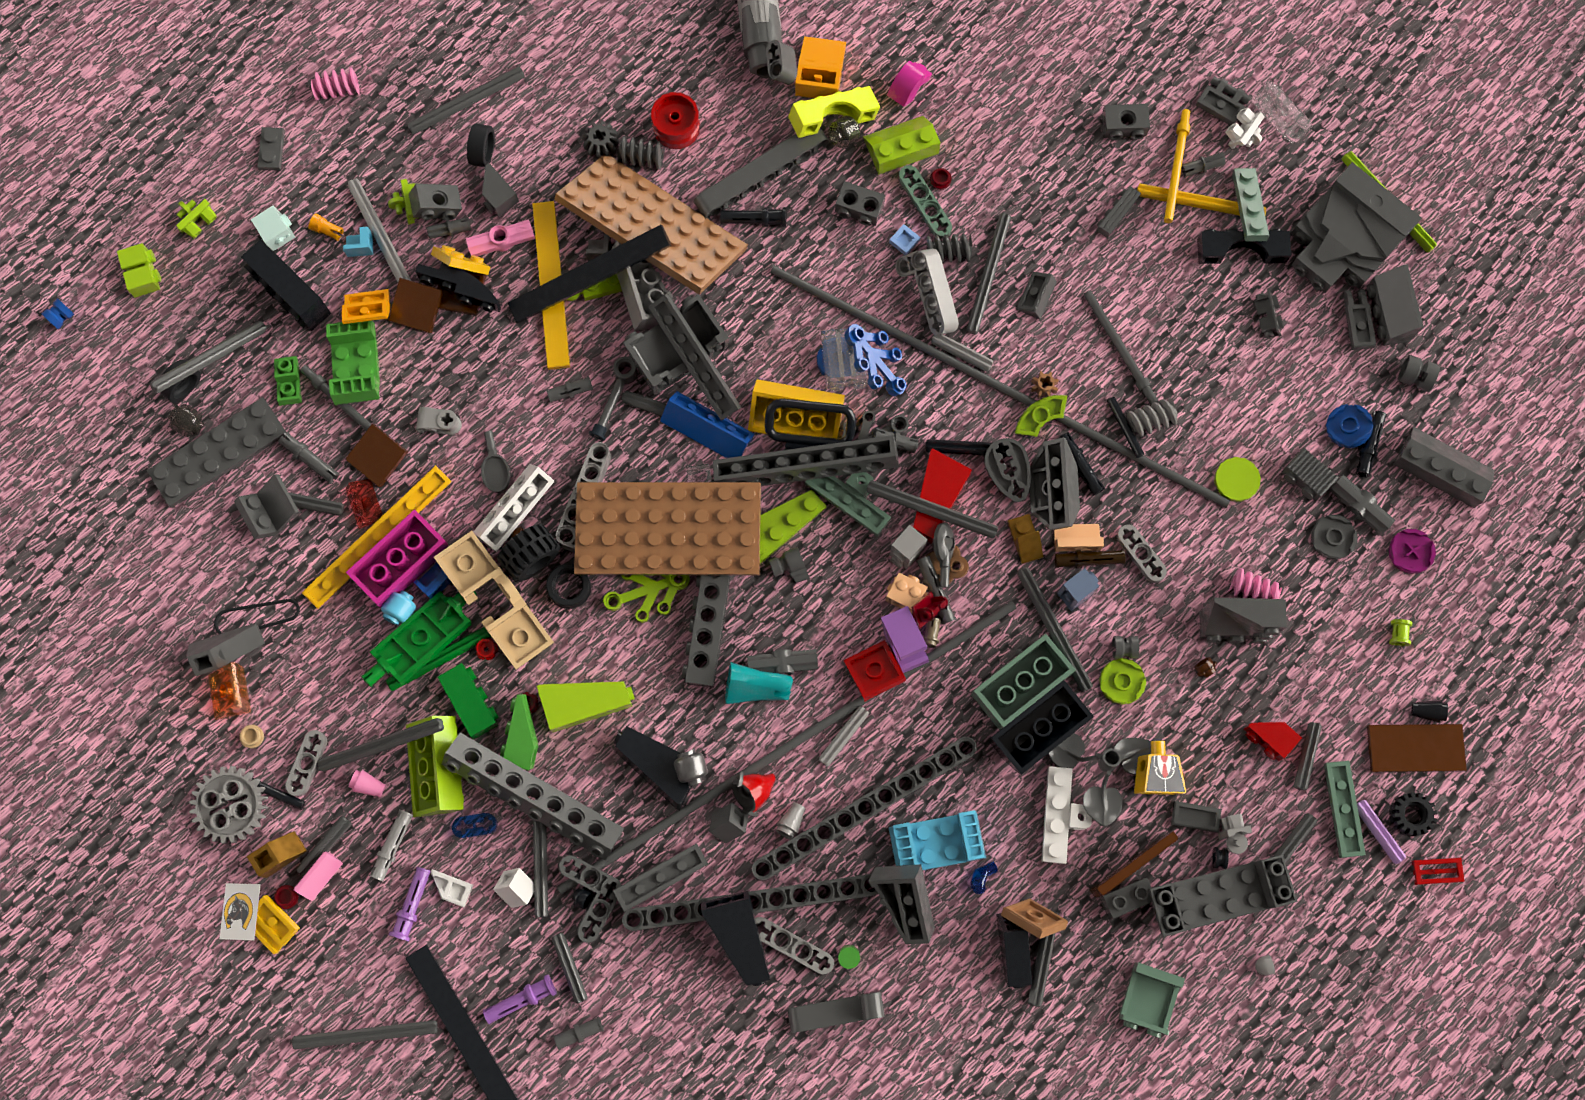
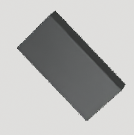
[1171,801,1222,833]

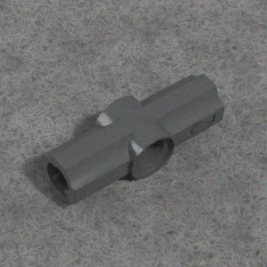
[1329,475,1396,536]
[747,649,818,675]

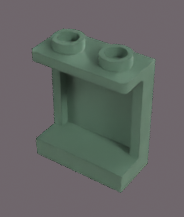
[1118,962,1185,1038]

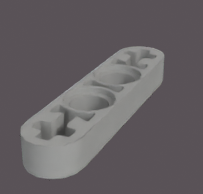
[756,917,834,974]

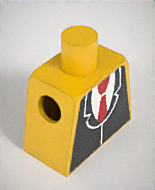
[1134,741,1186,795]

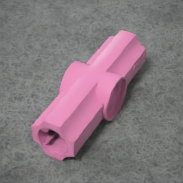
[466,220,535,256]

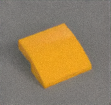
[342,289,391,324]

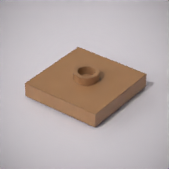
[1001,899,1068,939]

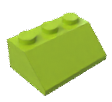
[863,116,941,175]

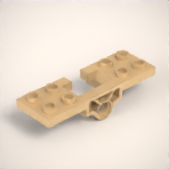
[434,531,554,670]

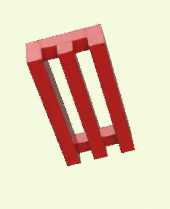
[1412,858,1465,885]

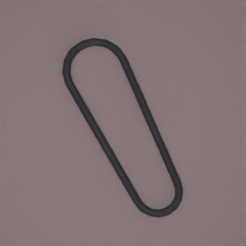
[214,599,300,634]

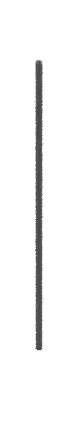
[770,265,1230,508]
[557,601,1017,895]

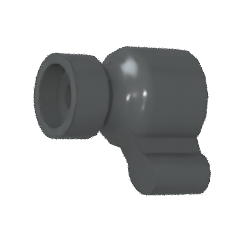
[769,547,810,583]

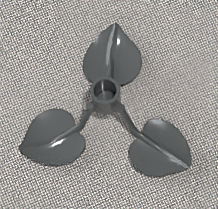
[1048,733,1151,827]

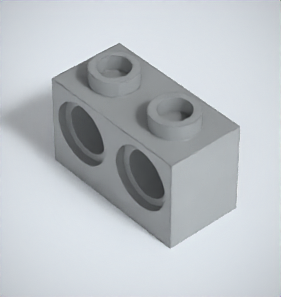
[889,525,927,570]

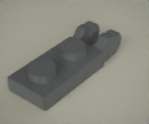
[1343,289,1376,350]

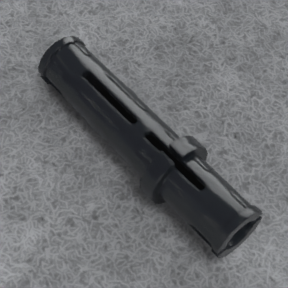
[1355,411,1387,478]
[1057,432,1106,496]

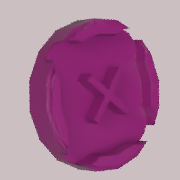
[1389,529,1436,574]

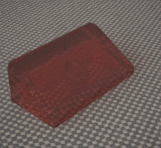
[345,479,383,529]

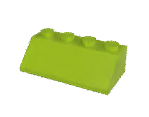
[406,716,464,818]

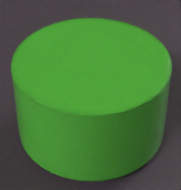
[838,945,860,969]

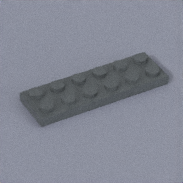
[146,397,286,508]

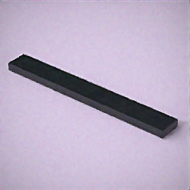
[508,225,672,323]
[405,945,519,1100]

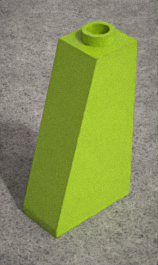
[537,681,635,733]

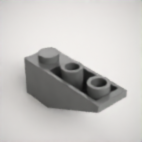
[187,623,265,676]

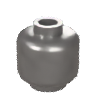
[674,749,708,786]

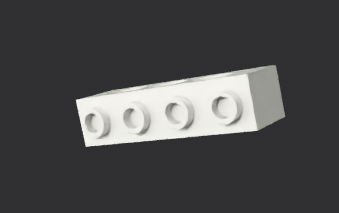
[473,464,554,552]

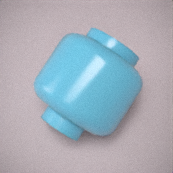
[381,590,416,626]

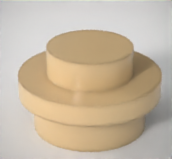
[240,725,264,748]

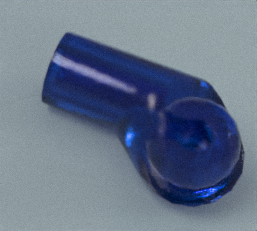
[970,861,998,894]

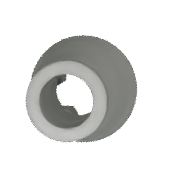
[776,802,806,840]

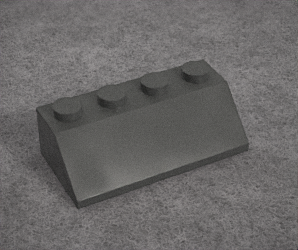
[1393,426,1495,508]

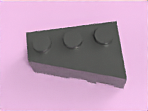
[869,864,935,944]

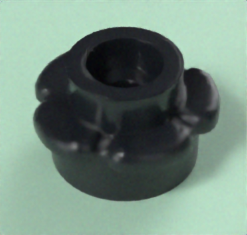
[572,887,593,909]

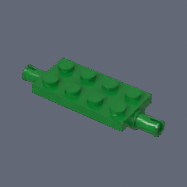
[361,591,477,687]

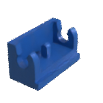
[414,563,451,599]

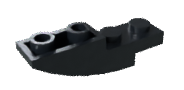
[415,262,501,312]

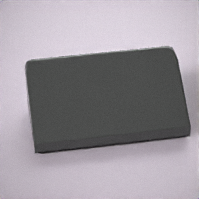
[1016,271,1057,319]

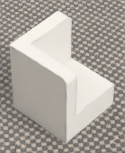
[493,868,534,908]

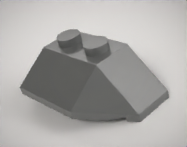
[1029,437,1080,530]

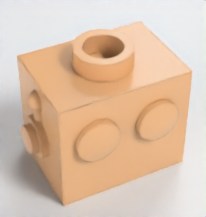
[886,573,928,614]

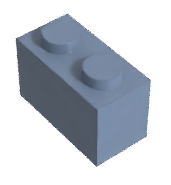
[1057,568,1099,611]

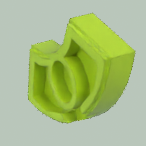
[1015,395,1067,437]

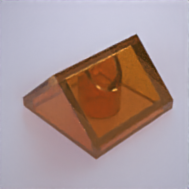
[208,662,251,720]

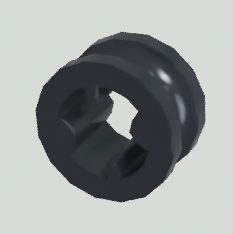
[1212,847,1229,869]

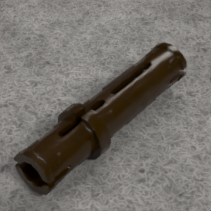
[1055,550,1126,569]

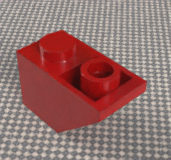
[1243,722,1302,761]

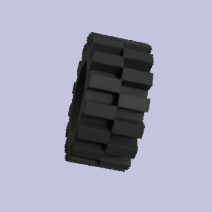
[1389,792,1437,837]

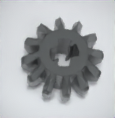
[582,121,619,159]

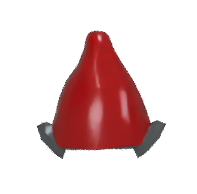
[732,771,776,817]

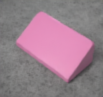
[294,851,343,901]

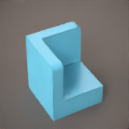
[343,227,374,257]

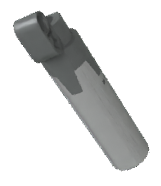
[737,0,797,85]

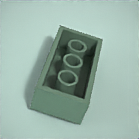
[971,634,1076,730]

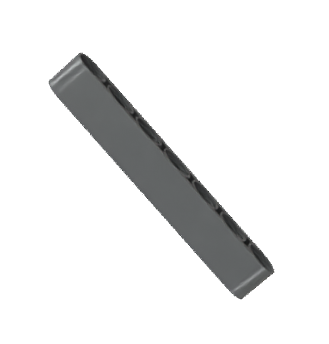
[693,128,830,220]

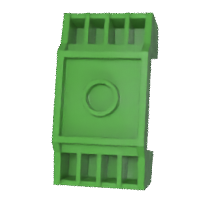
[326,320,380,405]

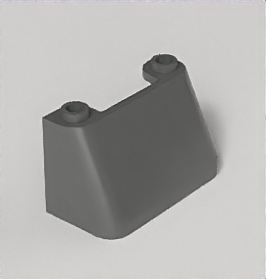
[623,294,729,395]

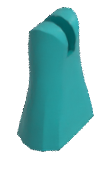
[725,662,793,704]

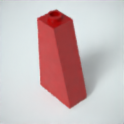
[913,448,972,544]

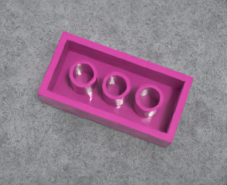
[346,509,449,608]

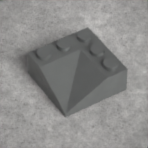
[1199,597,1287,644]

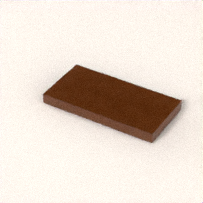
[1367,724,1467,773]
[1090,831,1178,898]

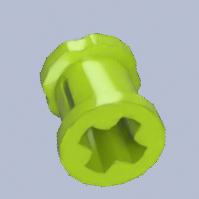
[1389,619,1413,647]

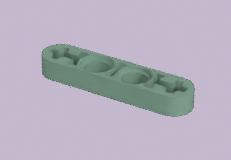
[899,165,952,239]

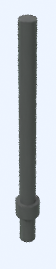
[1083,290,1159,405]
[300,365,371,431]

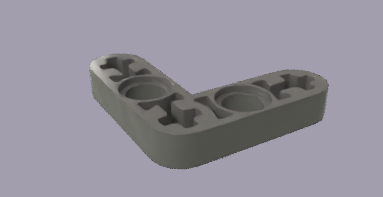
[558,855,622,943]

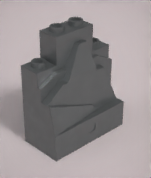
[1291,162,1422,293]

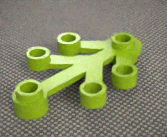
[603,575,690,623]

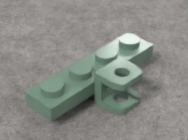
[805,472,891,537]

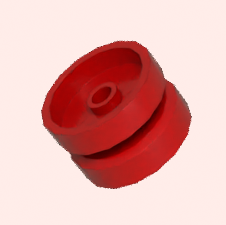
[651,92,700,149]

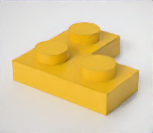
[431,245,490,275]

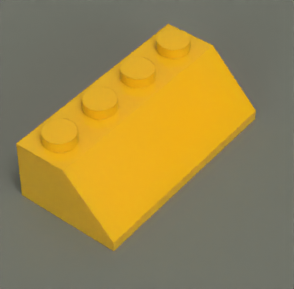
[748,379,845,438]

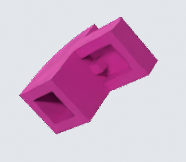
[887,61,932,107]

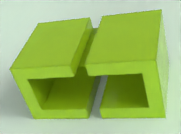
[117,243,161,298]

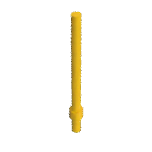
[1164,109,1190,224]

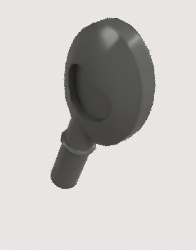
[481,431,511,493]
[934,523,955,588]

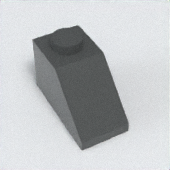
[482,163,519,217]

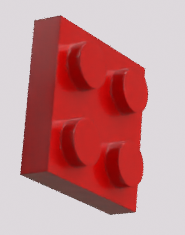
[844,640,906,701]

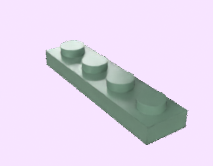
[1232,168,1269,241]
[1324,761,1366,858]

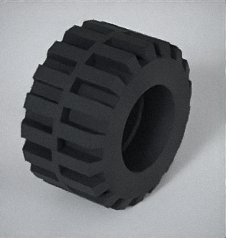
[497,524,561,582]

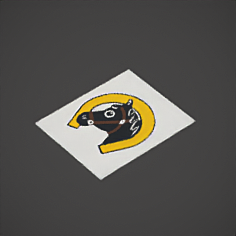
[220,883,261,940]

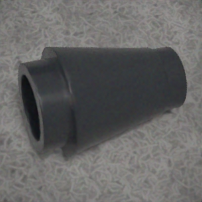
[1411,700,1448,723]

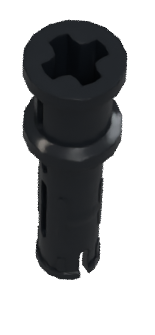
[720,207,787,227]

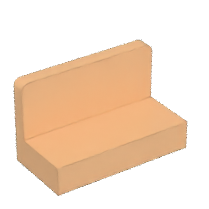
[1054,524,1104,552]

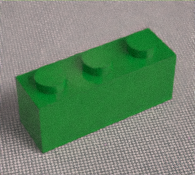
[437,663,499,740]

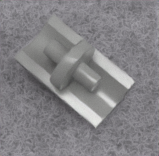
[1218,814,1252,854]

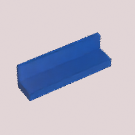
[660,391,755,458]

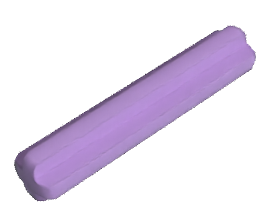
[1357,800,1406,864]

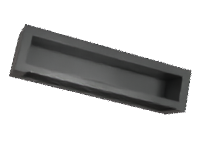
[1097,186,1141,238]

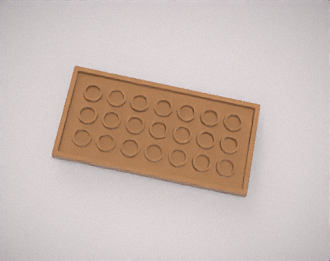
[554,154,748,295]
[574,482,761,576]

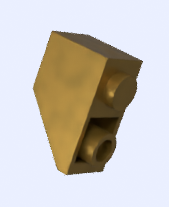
[247,831,307,878]

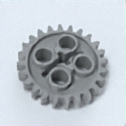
[189,766,268,844]

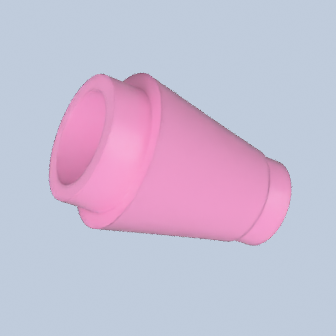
[348,770,386,798]

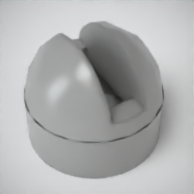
[1255,955,1275,976]

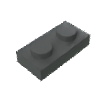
[258,127,285,171]

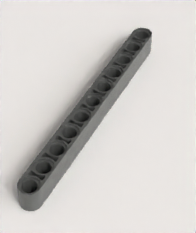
[752,737,977,881]
[622,874,878,931]

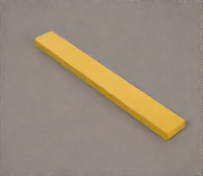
[532,201,570,370]
[302,465,452,609]

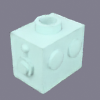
[251,206,295,251]

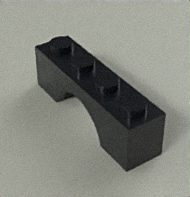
[1197,229,1291,264]

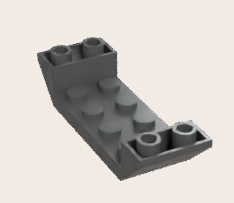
[1148,855,1298,937]

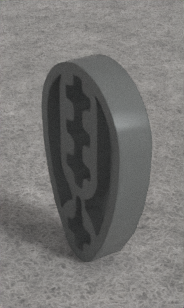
[984,438,1031,502]

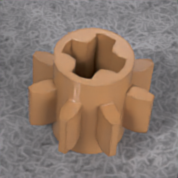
[1031,371,1059,399]

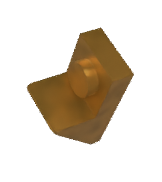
[1007,514,1043,564]

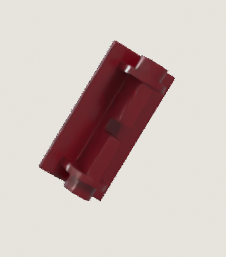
[911,592,948,629]

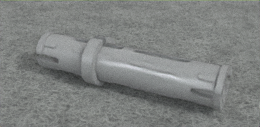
[369,809,413,881]

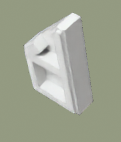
[431,869,473,908]

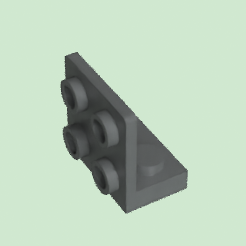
[234,474,298,540]

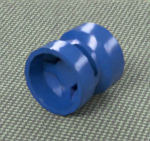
[41,298,74,330]

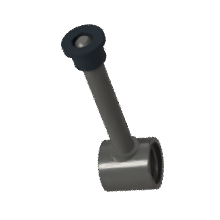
[588,356,638,441]

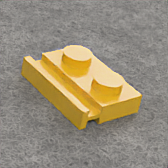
[255,895,300,955]

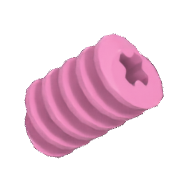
[311,67,360,101]
[1229,568,1282,599]

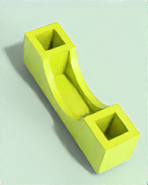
[788,86,880,138]

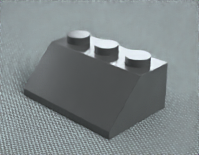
[1367,264,1424,346]

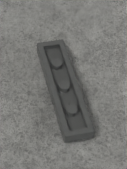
[613,843,708,912]

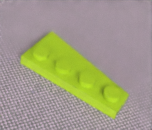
[760,490,827,564]

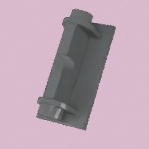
[1254,289,1284,338]

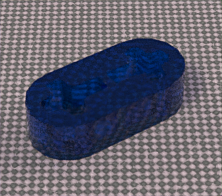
[452,813,498,839]

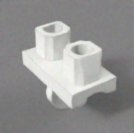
[1225,108,1265,149]

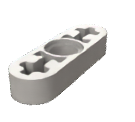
[1117,525,1167,583]
[286,730,327,797]

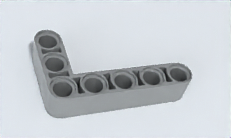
[556,442,611,553]

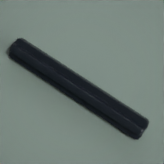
[925,439,1011,457]

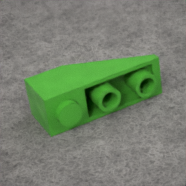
[500,694,539,770]

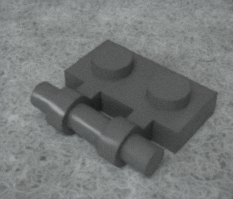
[1196,76,1252,126]

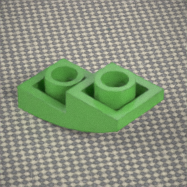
[274,356,302,406]

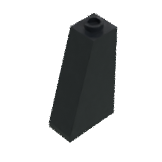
[614,726,693,811]
[701,891,770,986]

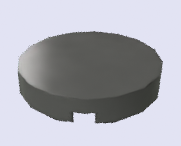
[1311,514,1358,560]

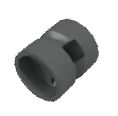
[1398,355,1440,392]

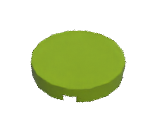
[1214,457,1261,502]
[1099,658,1146,705]

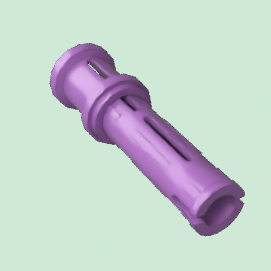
[389,867,431,941]
[483,975,557,1024]

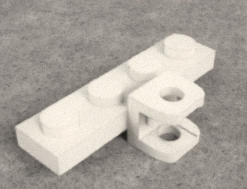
[1041,766,1092,864]

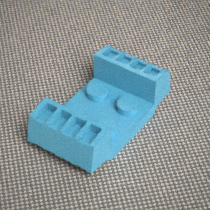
[889,810,986,870]

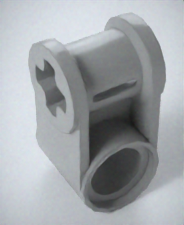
[416,407,462,435]

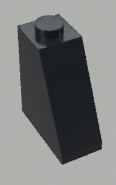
[996,913,1032,988]

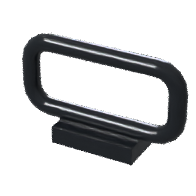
[765,399,856,450]

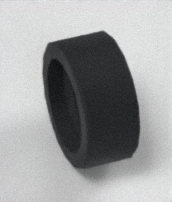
[467,123,495,167]
[160,359,201,403]
[546,564,591,609]

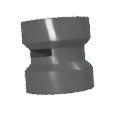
[1112,636,1139,659]

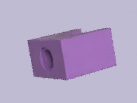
[881,606,929,673]

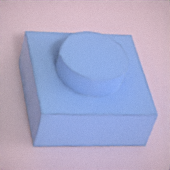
[889,224,921,255]

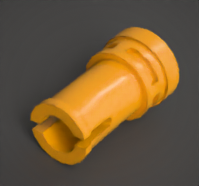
[308,214,344,241]

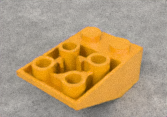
[795,36,846,98]

